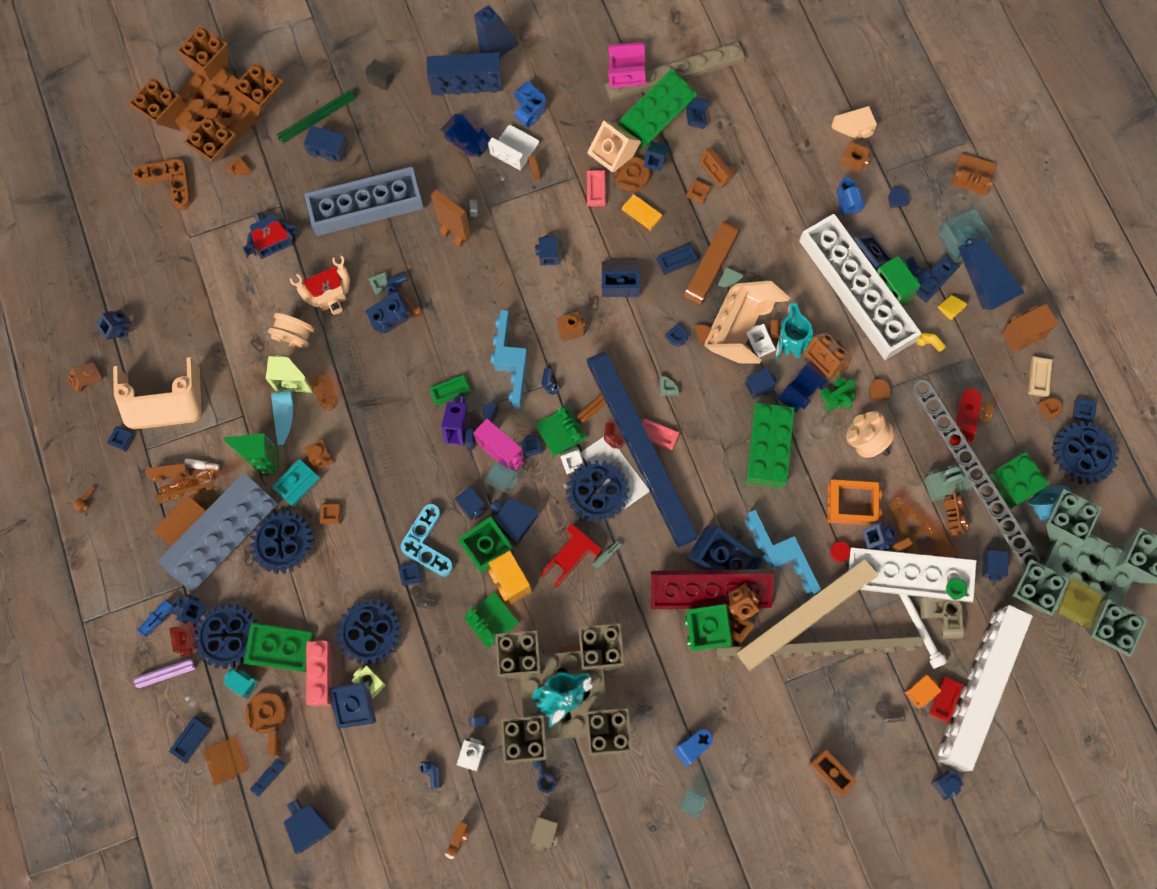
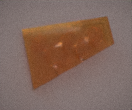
[155,471,217,504]

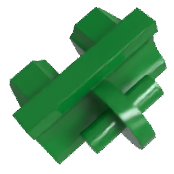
[820,377,856,412]

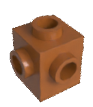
[728,583,759,620]

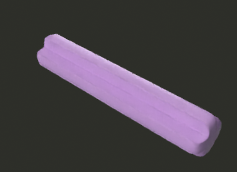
[134,659,195,688]

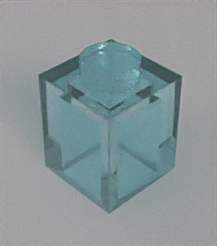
[486,462,518,494]
[678,789,707,819]

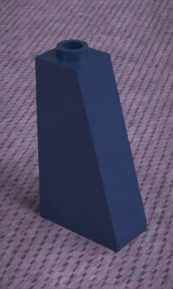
[474,5,518,58]
[958,237,1024,310]

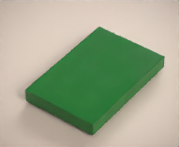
[243,622,313,673]

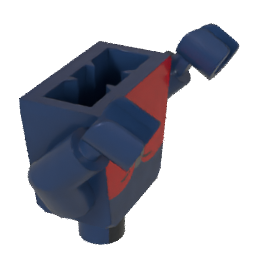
[243,212,300,259]

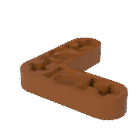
[132,159,191,210]

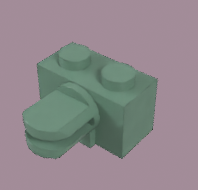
[923,464,973,502]

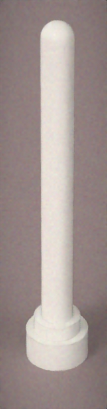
[899,594,948,669]

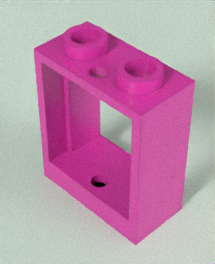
[474,419,524,473]

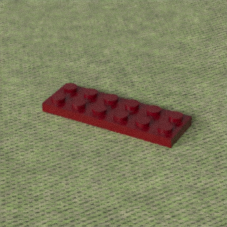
[650,569,774,609]

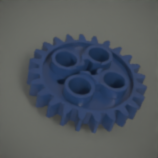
[1052,421,1119,485]
[566,459,629,524]
[249,510,315,574]
[336,599,403,666]
[193,603,257,670]

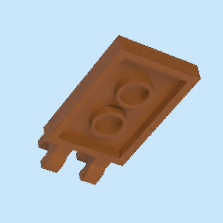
[431,190,471,248]

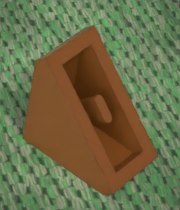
[729,611,754,645]

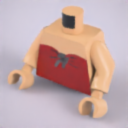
[290,255,350,315]

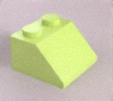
[266,354,313,393]

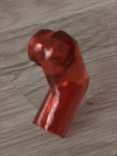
[604,423,623,449]

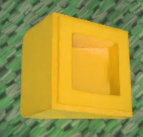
[938,295,967,320]

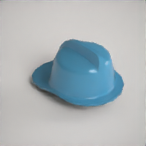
[1027,485,1071,521]

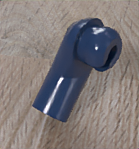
[385,273,408,295]
[541,368,560,395]
[419,760,442,788]

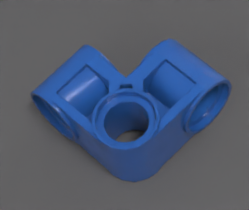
[513,81,547,128]
[836,177,865,215]

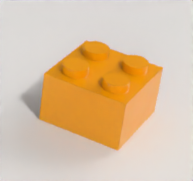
[488,551,532,604]

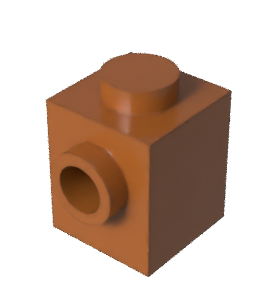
[556,312,586,342]

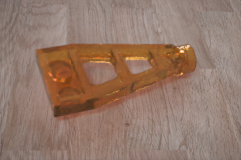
[888,496,959,558]

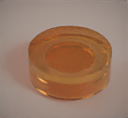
[981,402,994,423]

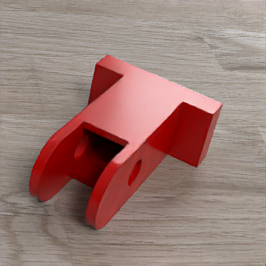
[950,389,982,453]
[541,524,601,588]

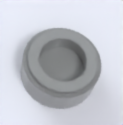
[469,199,478,218]

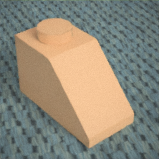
[832,106,877,139]

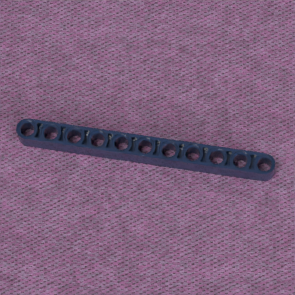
[586,351,697,548]

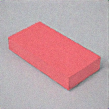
[587,170,605,206]
[642,418,680,451]

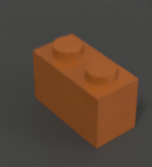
[808,750,857,797]

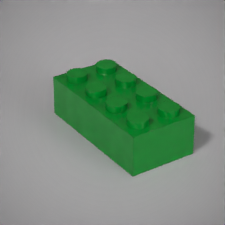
[618,68,697,149]
[745,403,794,489]

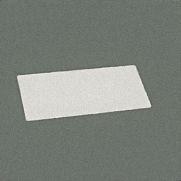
[580,435,649,510]

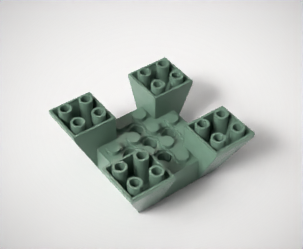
[1013,489,1157,657]

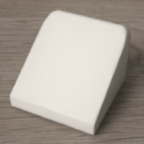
[559,447,584,474]

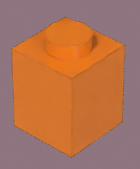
[904,675,941,708]

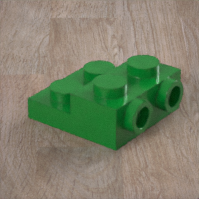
[685,604,733,652]

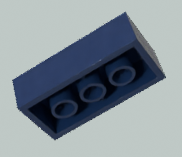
[427,52,503,96]

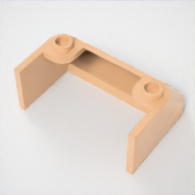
[705,281,790,363]
[113,357,202,429]

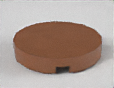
[614,156,650,192]
[245,692,287,734]

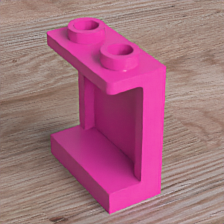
[608,42,646,88]

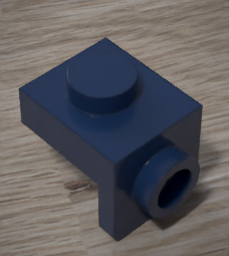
[686,97,710,129]

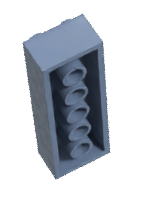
[304,167,424,236]
[157,472,278,592]

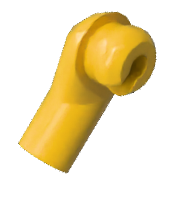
[916,332,946,352]

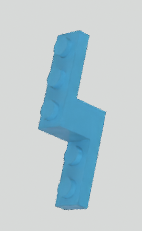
[491,310,527,409]
[745,510,821,597]

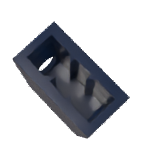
[489,498,539,546]
[284,799,335,854]

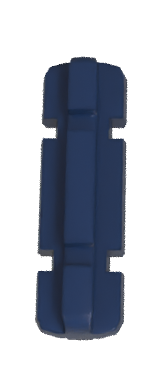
[250,759,286,797]

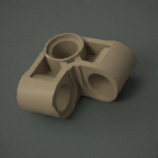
[920,598,964,639]

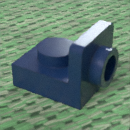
[903,256,930,283]

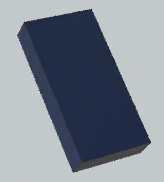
[656,243,698,275]
[168,716,212,763]

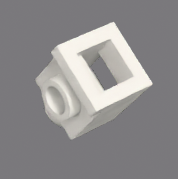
[746,324,776,358]

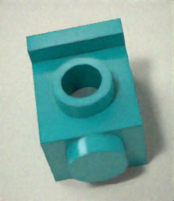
[223,668,259,699]

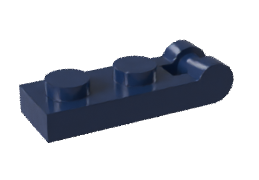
[916,255,960,303]

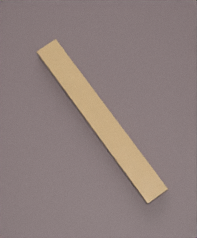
[737,559,878,671]

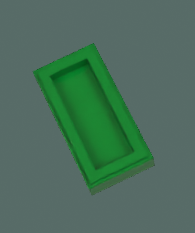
[429,374,471,407]

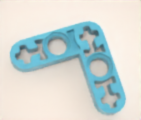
[401,504,453,576]

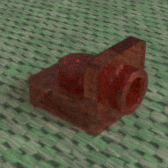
[169,626,198,656]

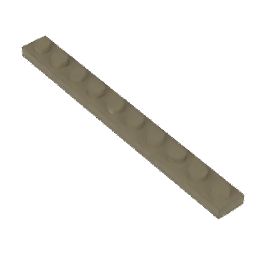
[715,637,923,662]

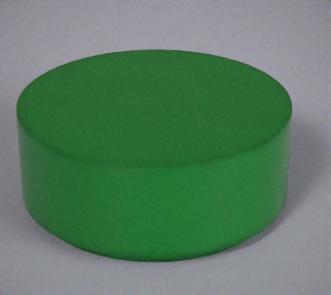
[946,578,967,600]

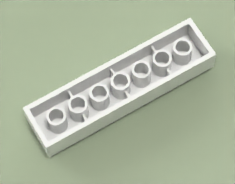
[799,214,922,360]
[937,605,1032,772]

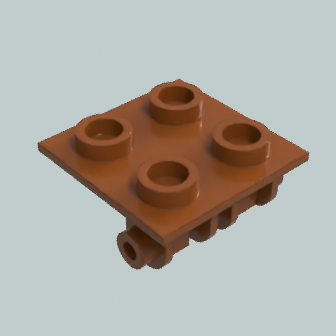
[951,153,997,196]
[944,490,969,536]

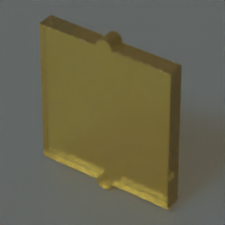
[1057,581,1102,629]

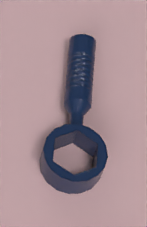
[532,760,556,793]

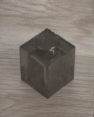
[365,59,395,91]

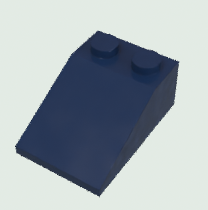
[686,525,761,570]

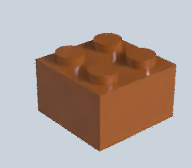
[1001,304,1059,353]

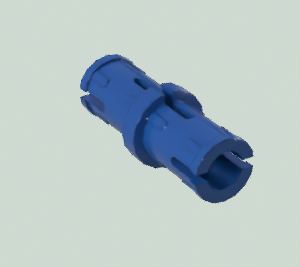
[137,599,172,638]

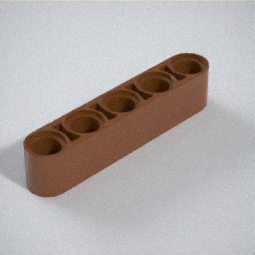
[684,221,740,305]

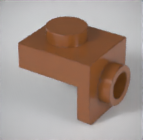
[68,362,102,392]

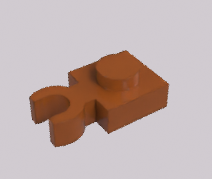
[445,821,471,859]

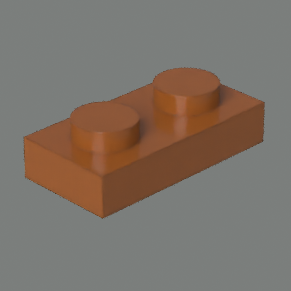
[145,464,191,482]

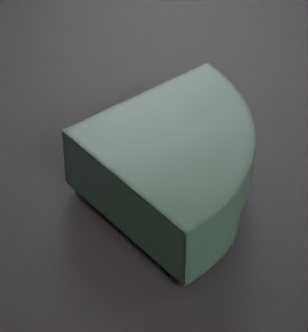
[718,267,743,287]
[369,272,388,297]
[660,376,680,396]

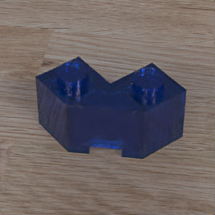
[440,114,491,157]
[778,361,829,413]

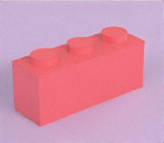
[306,641,332,706]

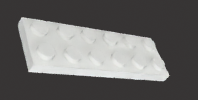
[849,548,976,602]

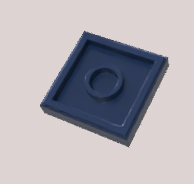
[329,681,377,729]

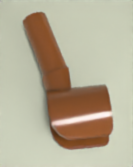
[405,295,422,318]
[73,486,95,513]

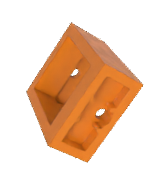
[827,480,882,525]

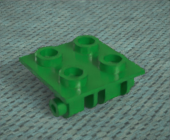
[535,406,587,457]
[463,592,519,649]

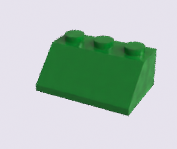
[224,433,279,476]

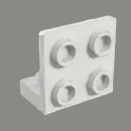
[488,125,539,171]

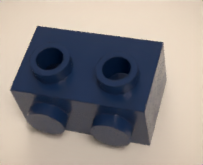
[303,125,348,162]
[365,292,413,334]

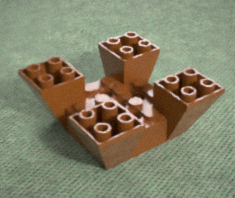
[128,25,284,163]

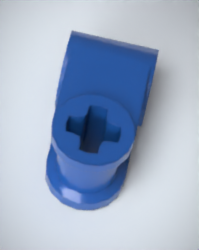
[673,730,713,767]

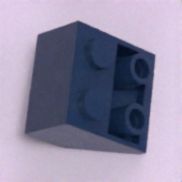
[602,261,640,297]

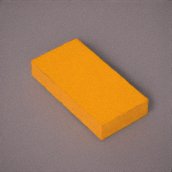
[622,194,662,231]

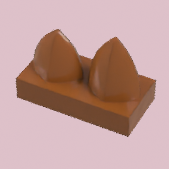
[699,148,737,188]

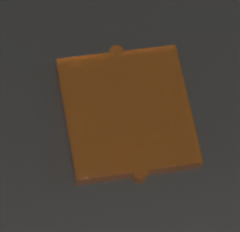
[202,737,247,786]

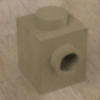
[530,817,560,852]

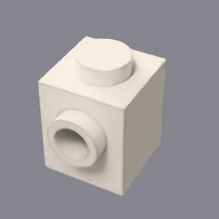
[457,738,486,772]

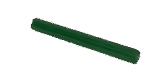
[276,90,355,144]

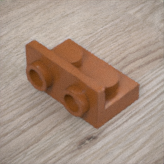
[804,333,851,379]

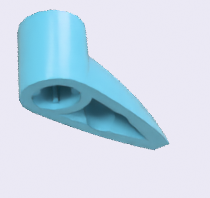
[271,390,294,446]

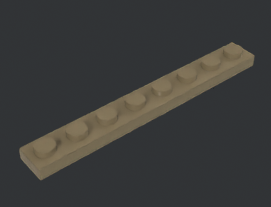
[605,42,745,102]

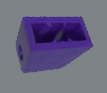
[441,396,468,446]

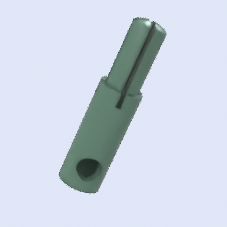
[592,540,622,570]

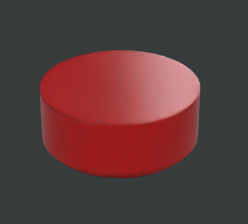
[830,542,851,563]

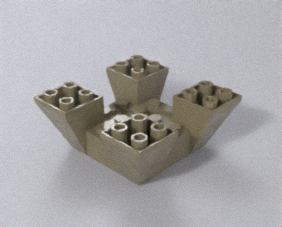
[495,624,632,763]

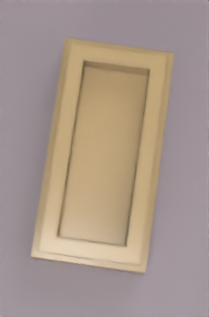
[1028,356,1053,397]

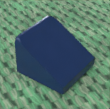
[482,403,498,423]

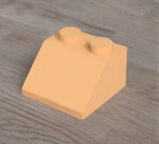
[587,121,641,172]

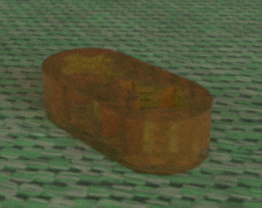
[311,375,338,410]

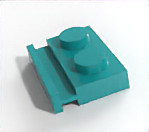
[272,459,321,507]

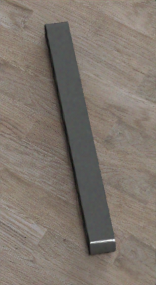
[913,378,1040,568]

